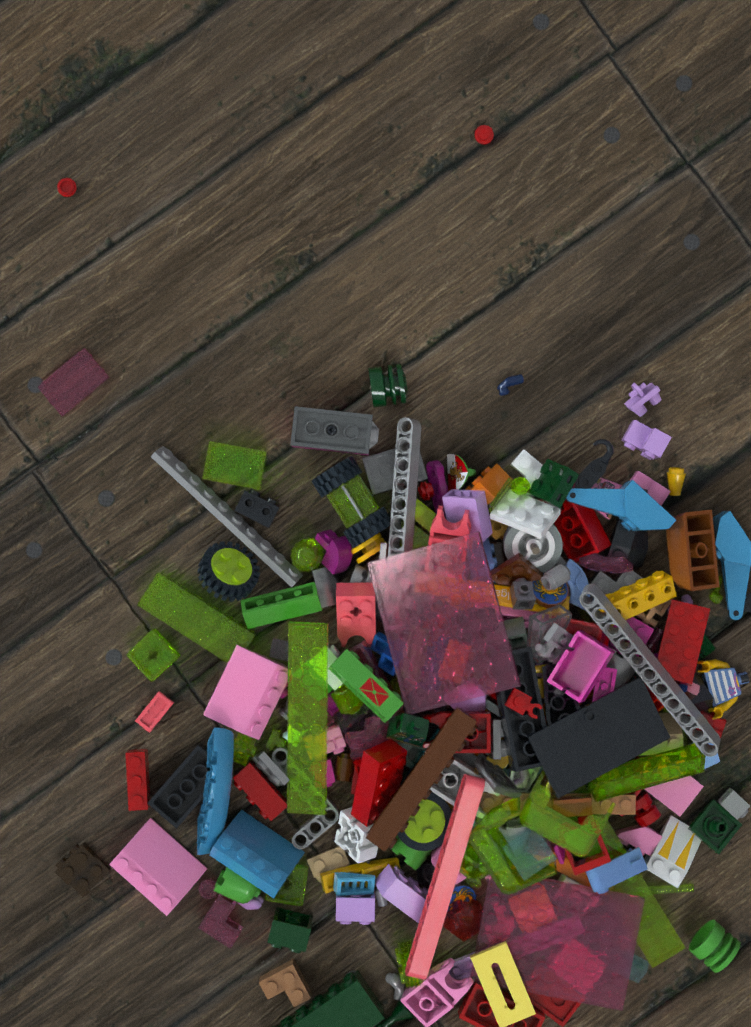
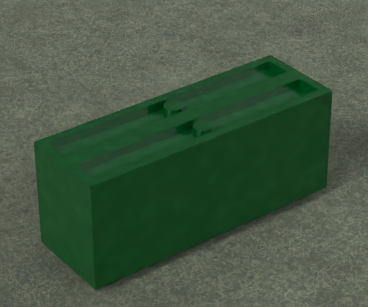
[273,971,384,1027]

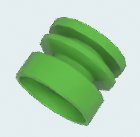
[688,919,741,973]

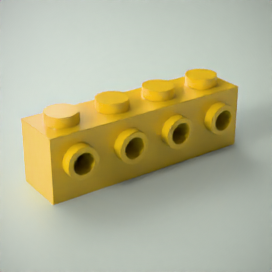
[599,571,677,626]

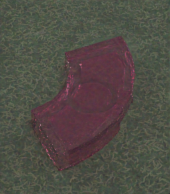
[579,553,633,573]

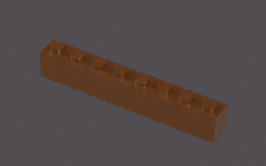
[366,706,478,851]

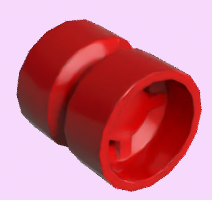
[634,791,661,827]

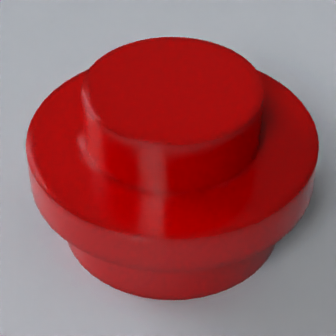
[474,125,494,145]
[57,178,77,197]

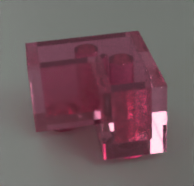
[198,894,243,949]

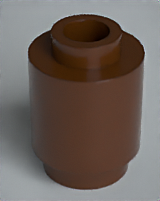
[334,752,356,782]

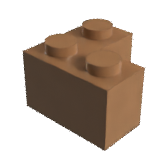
[259,959,312,1007]

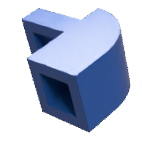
[370,632,407,676]

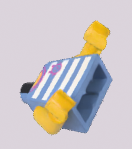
[697,659,749,719]

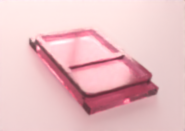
[38,348,109,417]

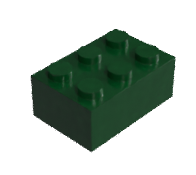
[267,907,313,953]

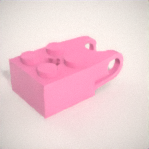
[400,958,474,1027]

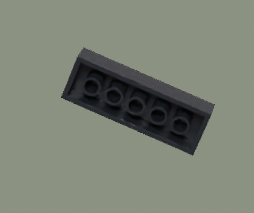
[488,646,546,772]

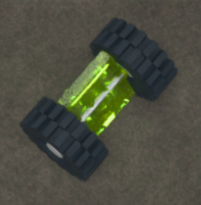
[312,456,391,548]

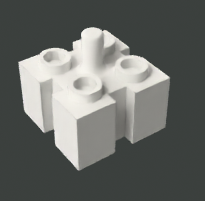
[335,807,378,864]

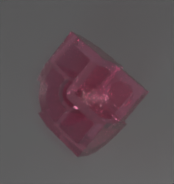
[345,716,390,760]

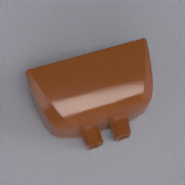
[666,510,719,591]

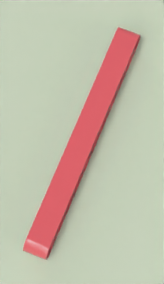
[405,774,485,980]

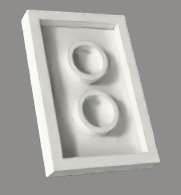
[490,489,561,539]

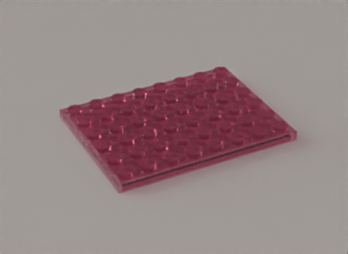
[367,532,521,715]
[470,868,645,1011]

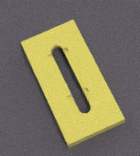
[470,941,536,1027]

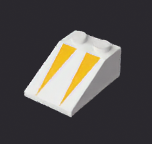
[644,815,701,888]

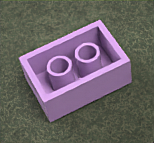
[375,864,428,923]

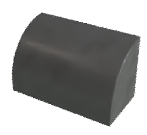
[312,567,340,608]

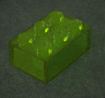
[202,441,268,490]

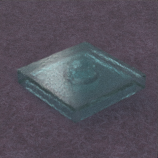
[502,826,557,881]

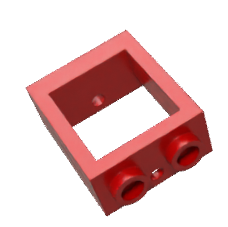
[556,815,611,876]

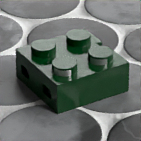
[528,459,579,509]

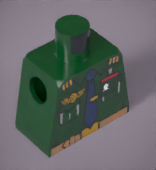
[386,713,429,747]

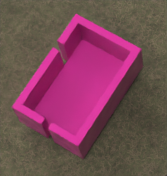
[547,630,615,703]

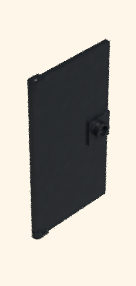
[527,677,670,799]

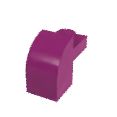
[315,529,352,575]

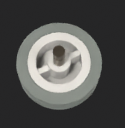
[503,524,563,573]

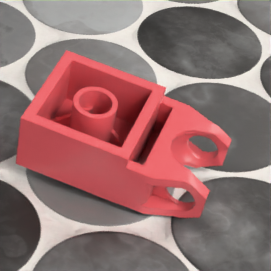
[424,505,471,579]
[336,582,376,647]

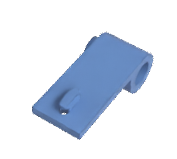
[586,847,648,894]

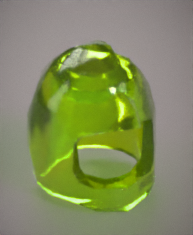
[290,538,323,572]

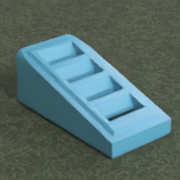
[333,872,376,896]

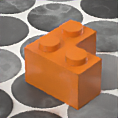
[465,464,513,505]

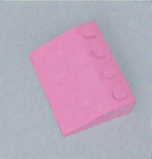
[203,645,293,740]
[109,818,208,916]

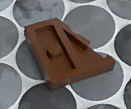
[489,553,543,586]

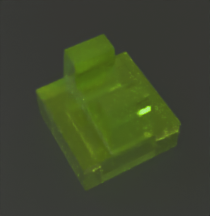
[265,727,287,750]

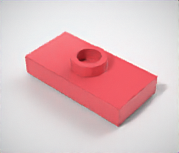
[135,691,175,733]

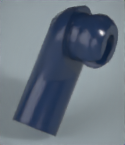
[497,374,524,396]

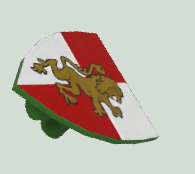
[447,454,476,492]

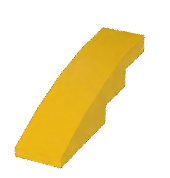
[320,857,400,894]

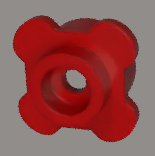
[418,481,434,501]

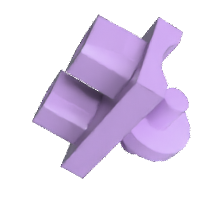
[624,382,662,417]

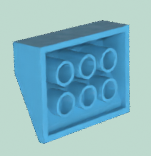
[210,810,305,898]

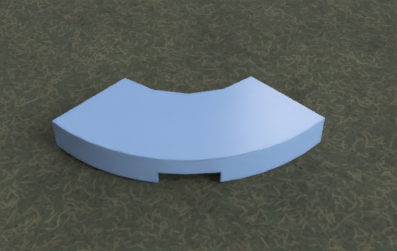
[565,559,590,611]

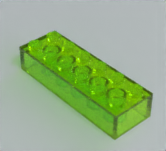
[137,572,256,663]

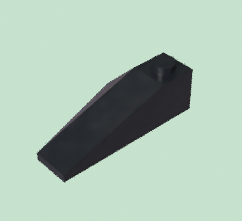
[605,488,648,567]
[541,663,581,726]

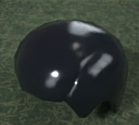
[416,860,435,889]

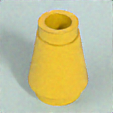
[667,467,686,496]

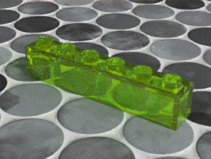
[588,744,706,802]

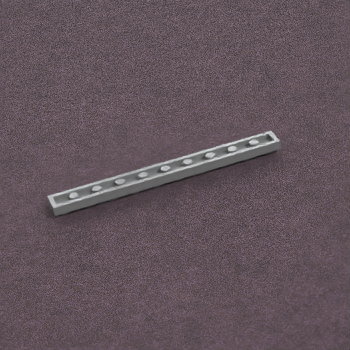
[151,446,303,587]

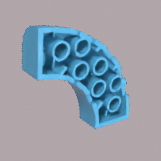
[197,727,234,855]

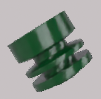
[368,364,408,408]

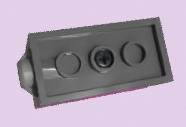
[291,406,379,455]

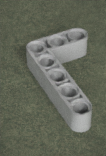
[272,746,339,849]

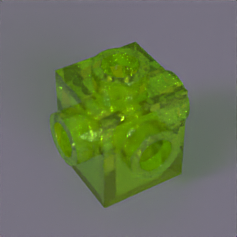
[233,732,257,766]

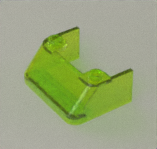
[519,770,616,857]
[469,797,557,895]

